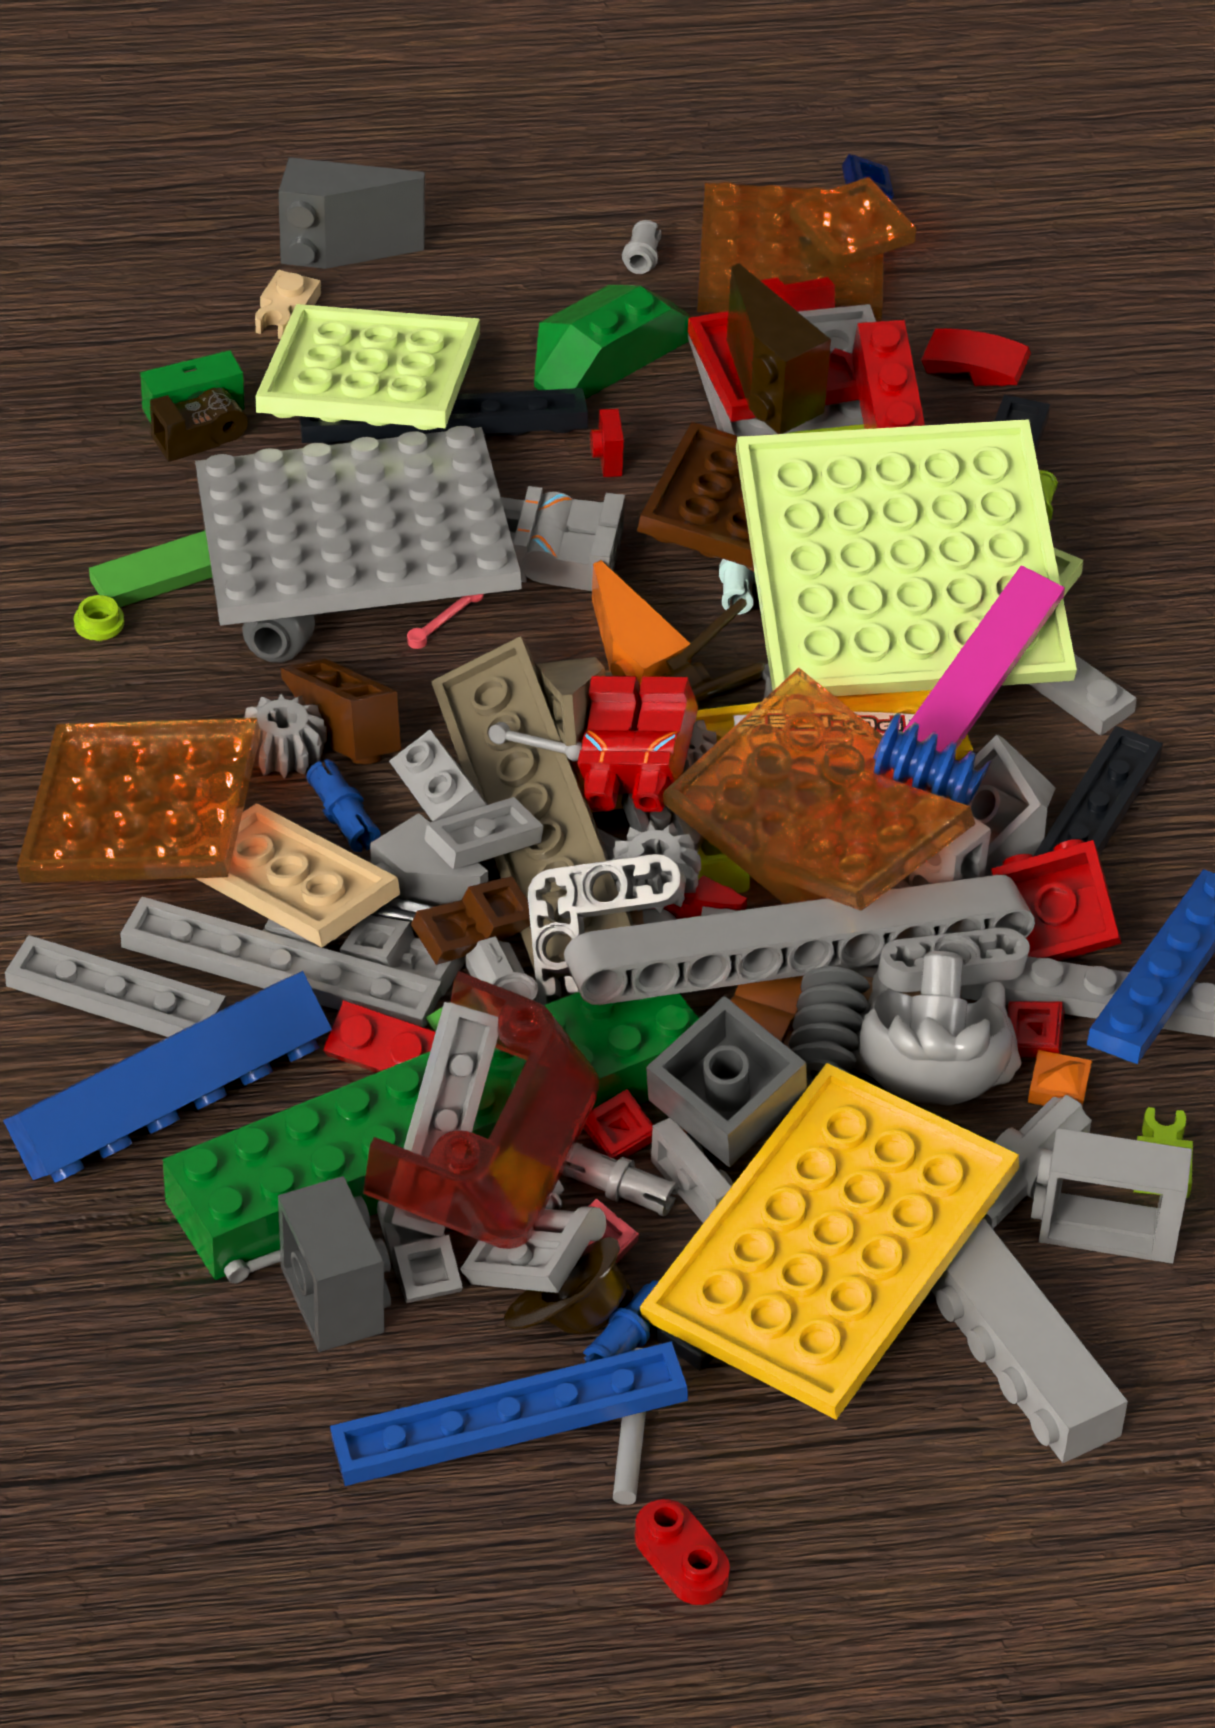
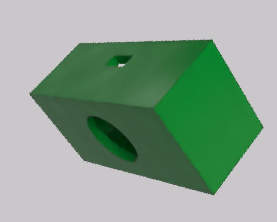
[140,350,245,424]

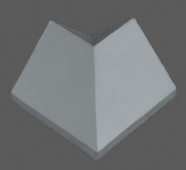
[928,735,1056,875]

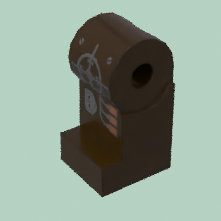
[150,387,248,462]

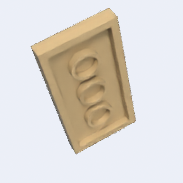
[178,803,400,948]

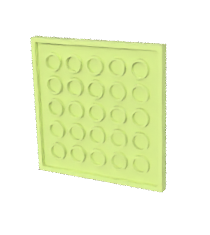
[736,419,1077,700]

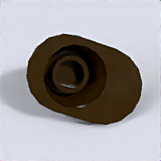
[504,1237,634,1335]

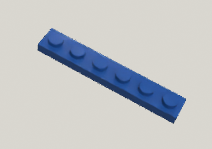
[1087,869,1215,1064]
[330,1341,688,1486]

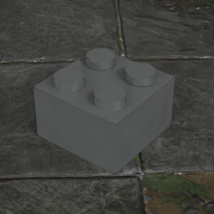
[646,996,807,1168]
[278,1176,391,1352]

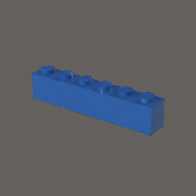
[3,971,332,1183]

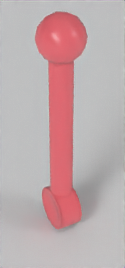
[407,594,484,649]

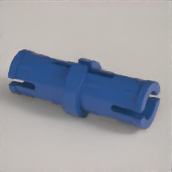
[306,759,381,852]

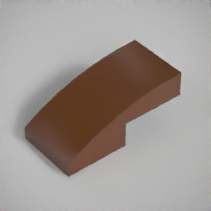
[411,876,530,965]

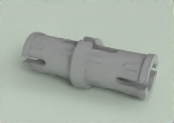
[562,1142,678,1216]

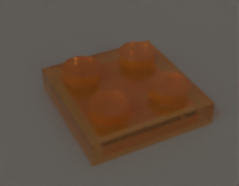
[790,177,916,268]

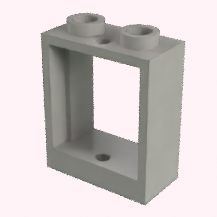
[1031,1128,1192,1264]

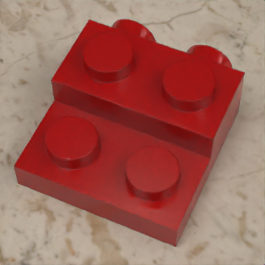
[991,839,1122,961]

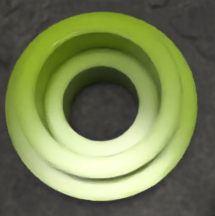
[74,595,124,641]

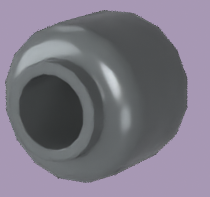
[242,614,315,663]

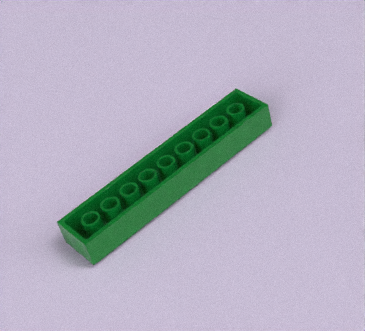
[163,992,699,1280]

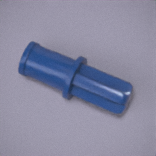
[583,1280,659,1362]

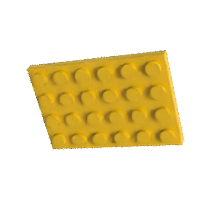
[640,1063,1020,1420]

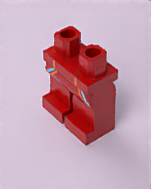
[577,676,698,812]

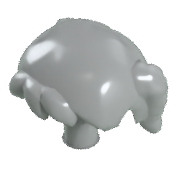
[851,951,1022,1106]

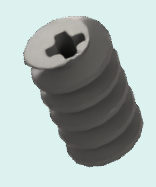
[788,966,870,1086]

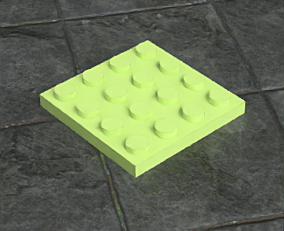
[256,304,480,430]

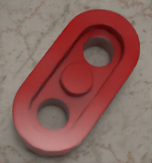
[635,1499,730,1605]

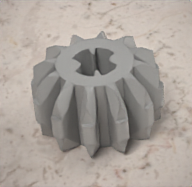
[239,693,327,779]
[610,820,701,914]

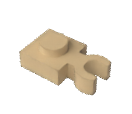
[255,270,321,339]

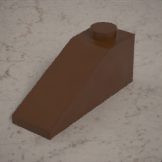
[281,658,401,764]

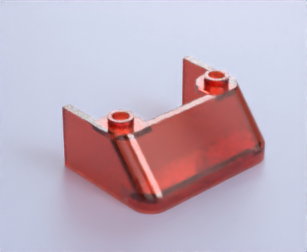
[363,971,599,1249]

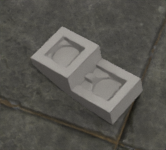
[340,915,466,997]
[377,1199,463,1303]

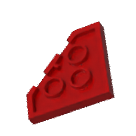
[688,311,859,422]

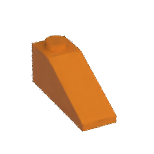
[592,560,691,687]

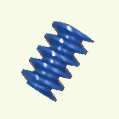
[873,713,991,810]

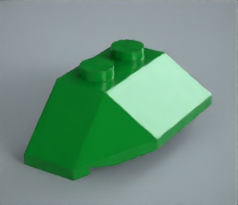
[534,285,692,399]

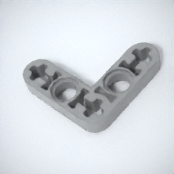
[528,854,686,1007]

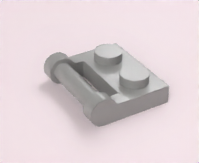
[460,1200,606,1293]

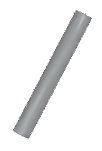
[613,1348,646,1505]

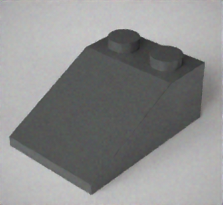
[279,157,425,269]

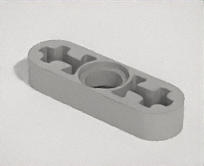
[877,927,1030,992]

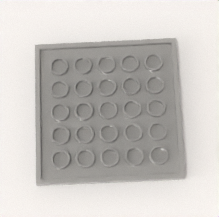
[195,426,522,626]

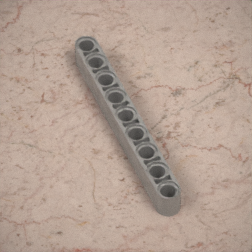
[564,875,1035,1005]

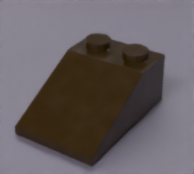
[726,263,831,434]

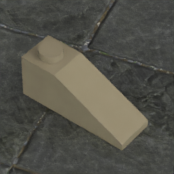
[536,657,613,746]

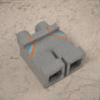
[501,486,625,591]

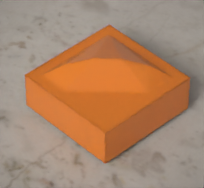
[1028,1050,1092,1107]

